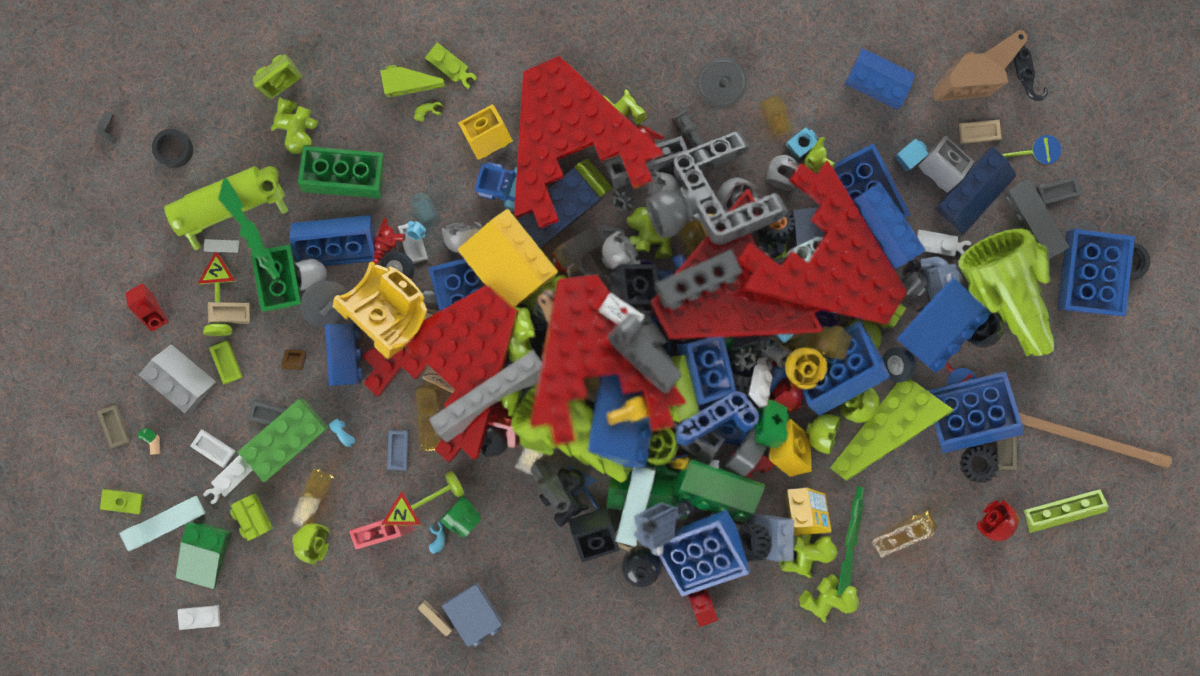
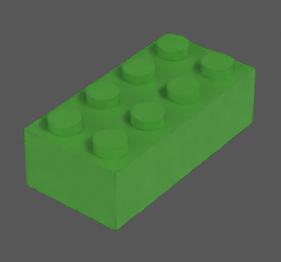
[238,398,329,482]

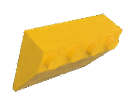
[458,209,558,307]

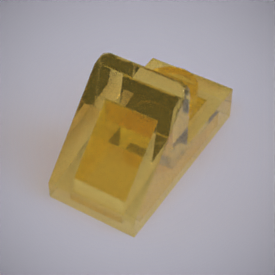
[759,94,794,138]

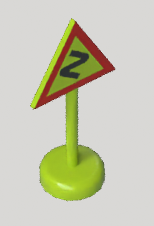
[197,252,236,336]
[381,471,464,526]

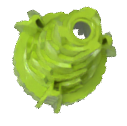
[958,229,1054,357]
[511,382,633,482]

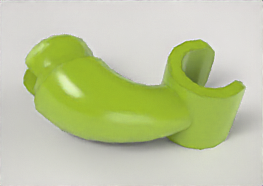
[414,102,444,122]

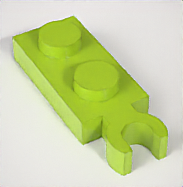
[425,42,477,89]

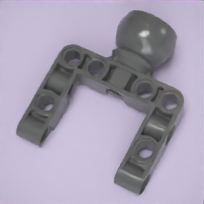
[646,131,788,245]

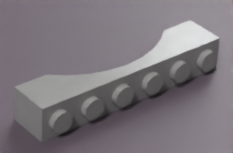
[430,351,542,442]

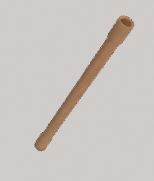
[1019,413,1172,468]

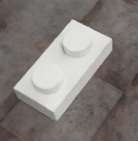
[178,605,221,630]

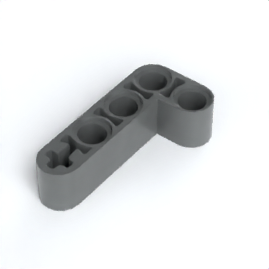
[608,314,681,392]
[725,427,767,477]

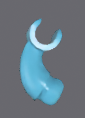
[329,419,355,447]
[429,522,445,554]

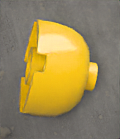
[785,347,827,389]

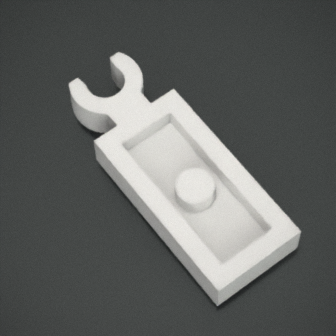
[917,230,971,257]
[749,356,772,407]
[203,455,253,504]

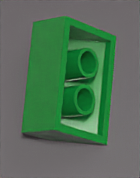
[250,245,301,312]

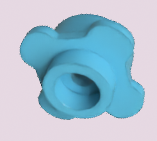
[406,221,426,240]

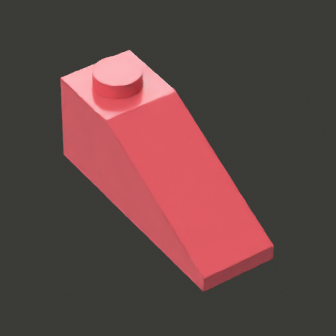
[349,519,415,550]

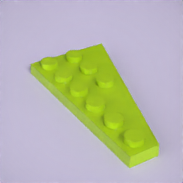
[830,379,954,481]

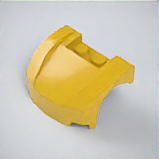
[333,262,427,359]

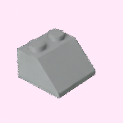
[918,135,974,193]

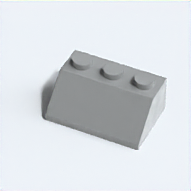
[139,344,217,413]

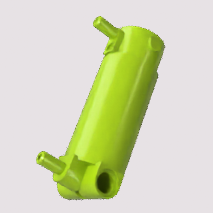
[165,166,288,250]

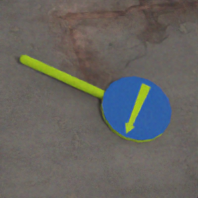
[1002,135,1061,164]

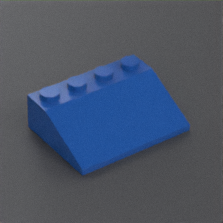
[834,143,910,218]
[1057,229,1135,317]
[428,259,485,312]
[897,277,991,373]
[803,320,890,416]
[928,371,1023,453]
[588,374,652,467]
[658,510,750,596]

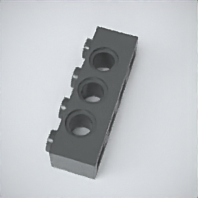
[606,136,688,189]
[654,250,742,310]
[670,418,725,465]

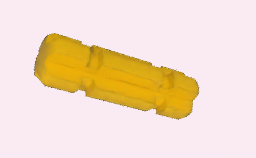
[669,457,689,469]

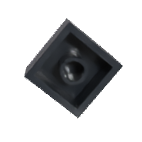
[609,264,658,310]
[568,507,620,563]

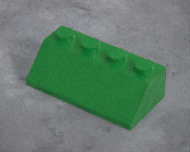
[298,146,384,199]
[672,460,765,522]
[606,470,687,519]

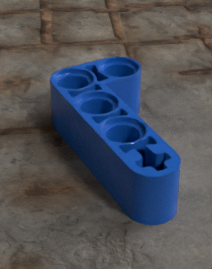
[676,392,759,445]

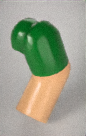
[138,428,161,455]

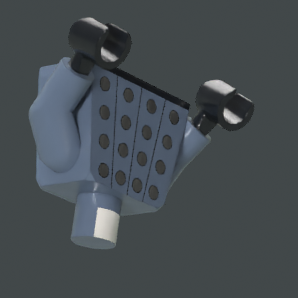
[906,257,962,312]
[634,501,694,555]

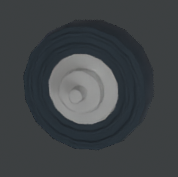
[380,252,414,280]
[882,347,916,383]

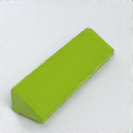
[1024,489,1109,533]

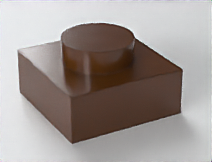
[281,350,306,370]

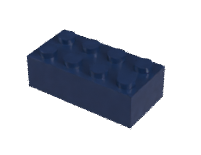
[515,168,600,250]

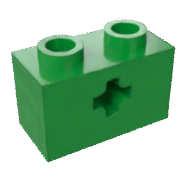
[755,399,789,449]

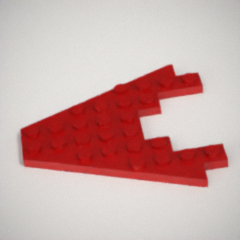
[514,56,664,229]
[737,161,907,325]
[650,189,823,340]
[530,275,686,446]
[362,285,519,462]

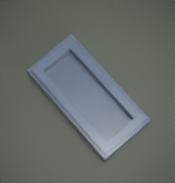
[387,430,409,471]

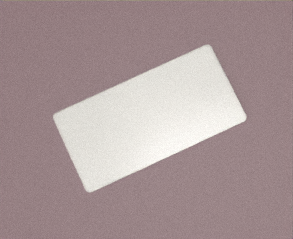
[204,239,239,253]

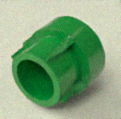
[440,496,481,538]

